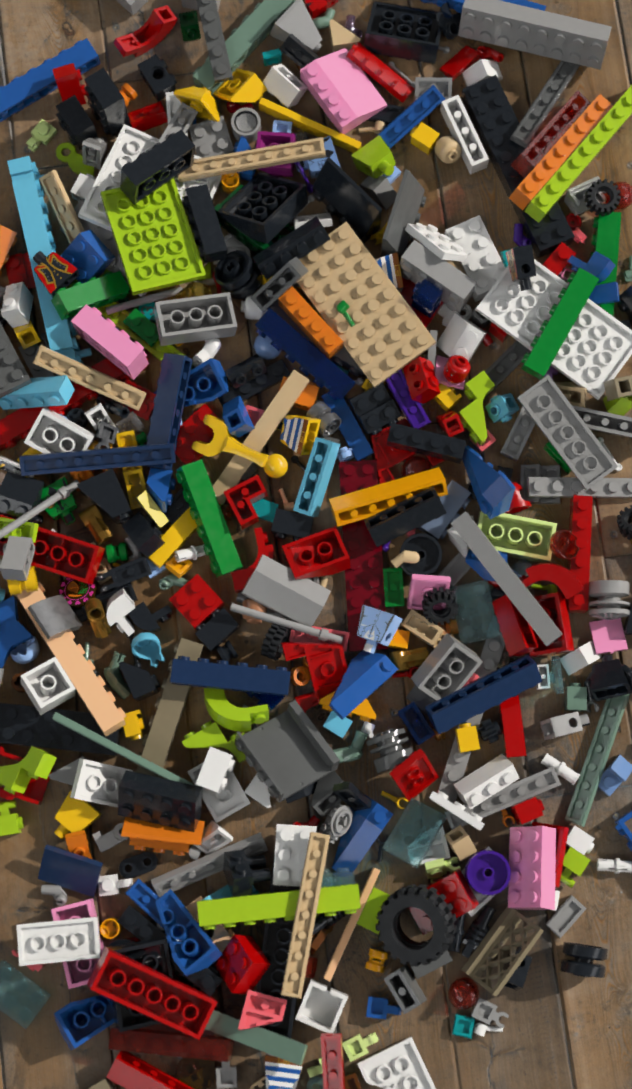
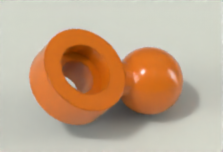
[290,657,310,686]

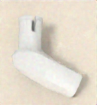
[192,338,221,367]

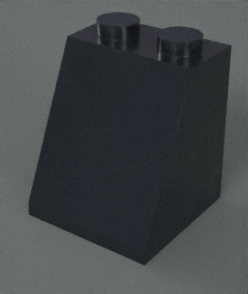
[77,469,134,525]

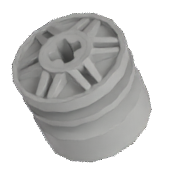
[588,580,630,620]

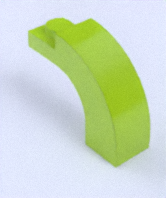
[204,688,269,732]

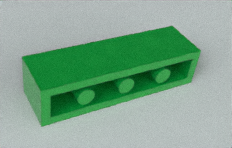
[51,271,130,320]

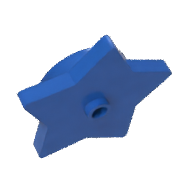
[0,596,34,668]

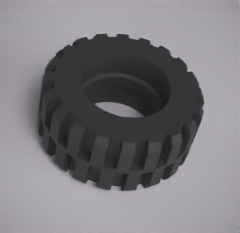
[376,884,457,967]

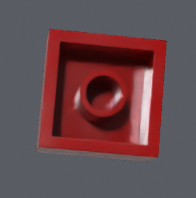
[169,573,225,630]
[214,934,270,994]

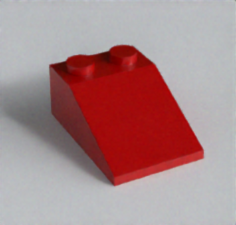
[282,526,351,580]

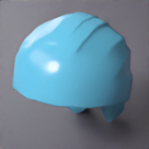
[131,632,165,668]

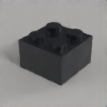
[56,95,98,150]

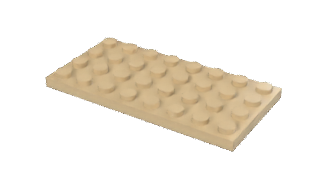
[297,222,436,388]

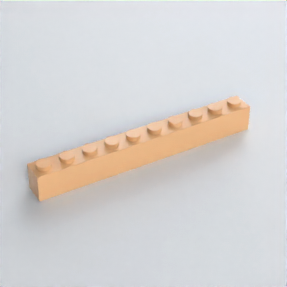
[5,579,126,737]

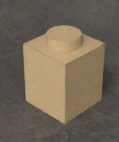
[444,825,477,862]

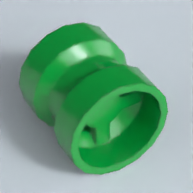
[106,542,128,564]

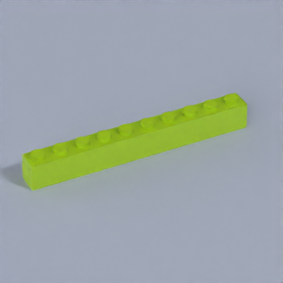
[525,85,632,223]

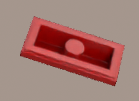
[440,45,480,82]
[128,101,168,132]

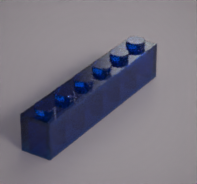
[255,308,356,401]

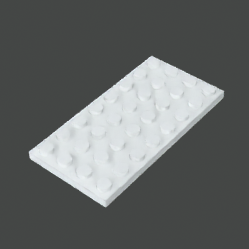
[475,259,632,400]

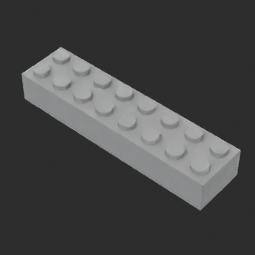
[458,0,612,70]

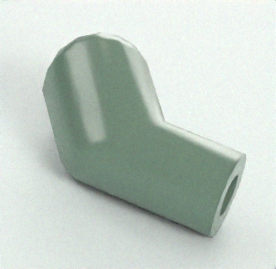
[313,8,335,30]
[159,574,188,590]

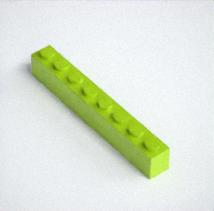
[197,883,361,930]

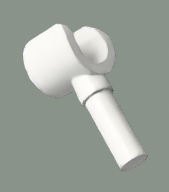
[361,721,375,738]
[473,1023,503,1036]

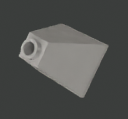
[270,0,323,54]

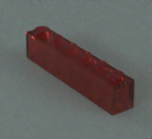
[511,90,591,178]
[109,1026,234,1062]

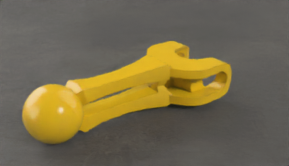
[192,415,288,478]

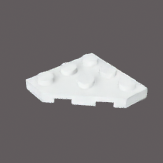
[357,1036,436,1089]

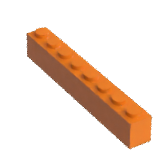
[509,94,613,210]

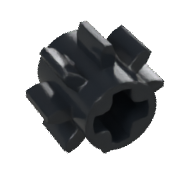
[478,719,502,744]

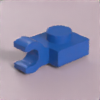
[366,996,401,1020]

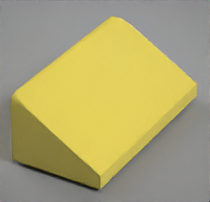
[135,490,169,528]

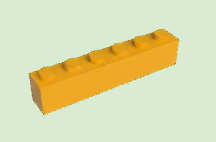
[329,467,448,527]

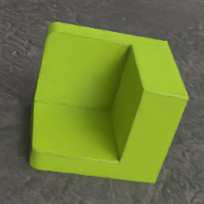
[603,396,632,416]

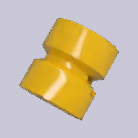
[7,566,38,596]

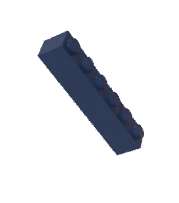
[144,353,193,470]
[425,655,542,734]
[170,656,291,697]

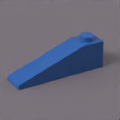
[154,358,229,407]
[462,445,516,519]
[329,651,398,720]
[332,795,393,879]
[155,889,223,976]
[54,995,115,1050]

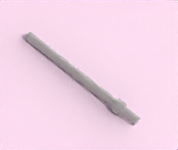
[105,278,215,315]
[0,480,79,539]
[230,603,343,644]

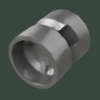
[306,401,342,437]

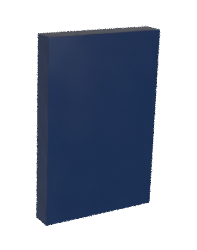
[38,845,103,897]

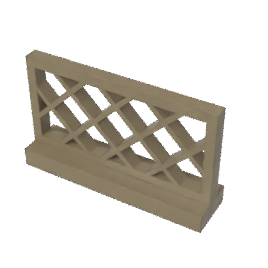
[461,906,544,997]

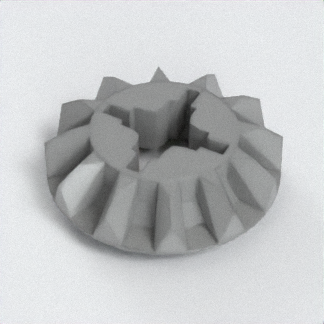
[328,805,352,837]

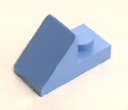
[598,754,632,797]

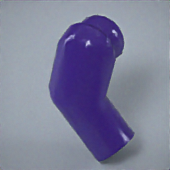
[513,224,532,247]

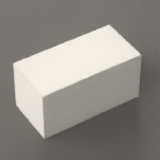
[537,664,550,690]

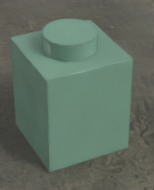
[565,683,587,712]

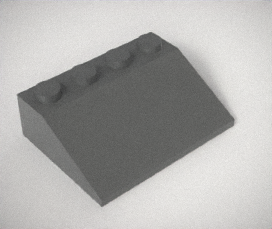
[381,169,427,263]

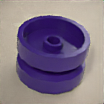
[465,850,511,895]

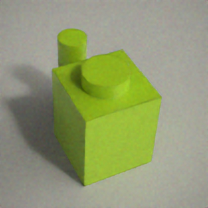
[0,800,24,837]
[560,846,590,888]

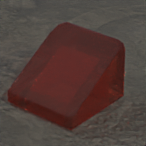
[305,956,318,978]

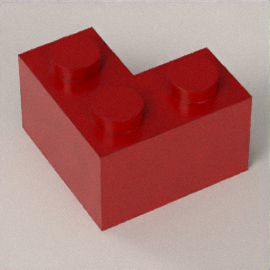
[224,475,268,530]

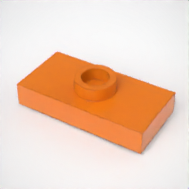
[65,830,93,859]

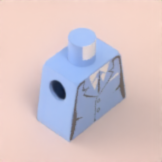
[357,605,402,654]

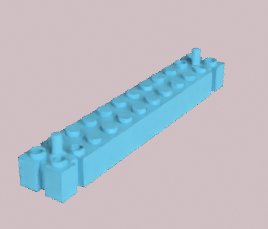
[7,156,92,376]

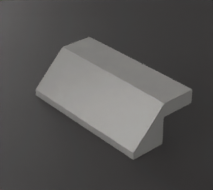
[241,555,331,627]

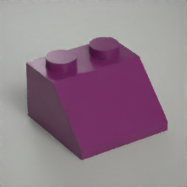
[256,131,297,177]

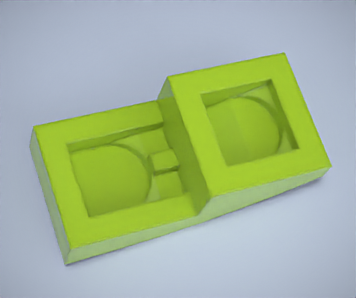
[0,517,39,543]

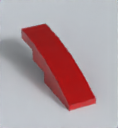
[499,695,526,758]

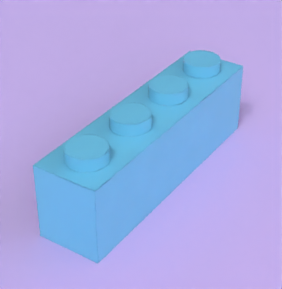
[0,375,75,410]
[293,437,341,517]

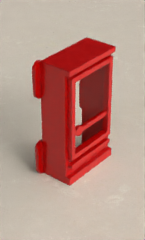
[0,746,53,805]

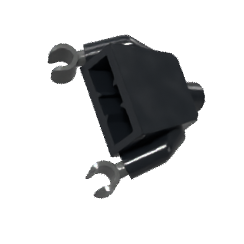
[584,654,632,713]

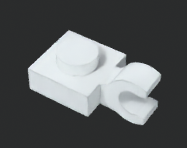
[98,874,133,896]

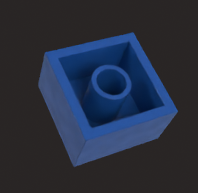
[61,230,116,283]

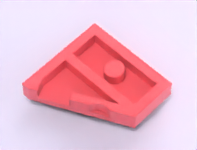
[238,990,287,1031]

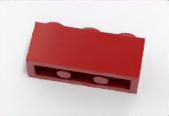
[492,595,539,656]

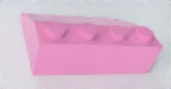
[300,48,388,135]

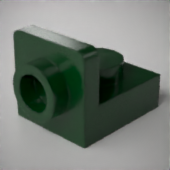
[178,10,201,42]

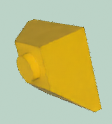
[213,68,267,102]
[173,86,220,122]

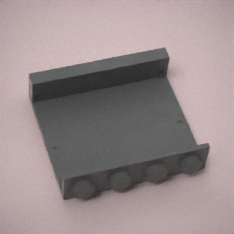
[235,700,340,803]

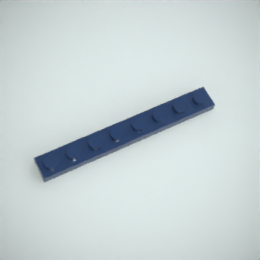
[19,443,176,476]

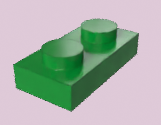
[123,308,159,348]
[383,568,405,608]

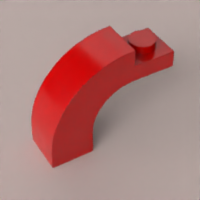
[114,5,177,57]
[231,527,274,593]
[519,563,584,599]

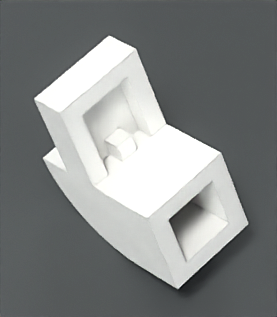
[106,588,135,636]

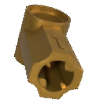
[78,504,113,545]
[85,598,112,639]
[389,647,429,672]

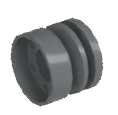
[366,728,413,773]

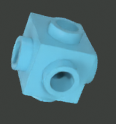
[485,393,520,423]

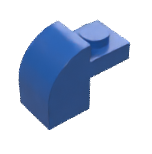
[568,251,616,284]

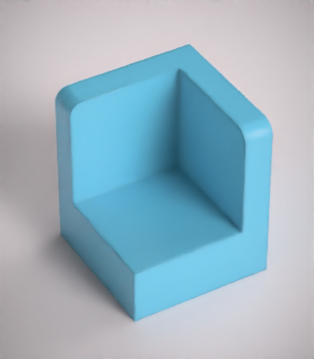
[322,710,353,739]

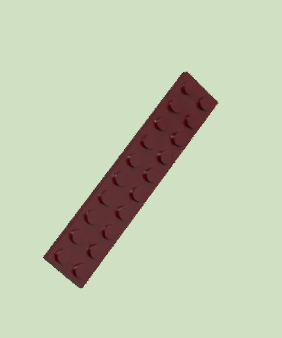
[339,460,388,652]

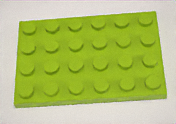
[100,178,206,295]

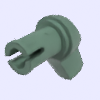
[104,651,131,700]
[332,730,368,763]

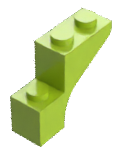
[458,370,495,446]
[182,721,246,763]
[0,746,57,794]

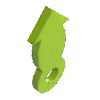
[56,142,94,176]

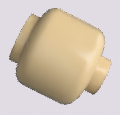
[434,136,462,164]

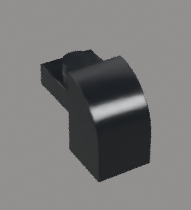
[128,601,173,633]

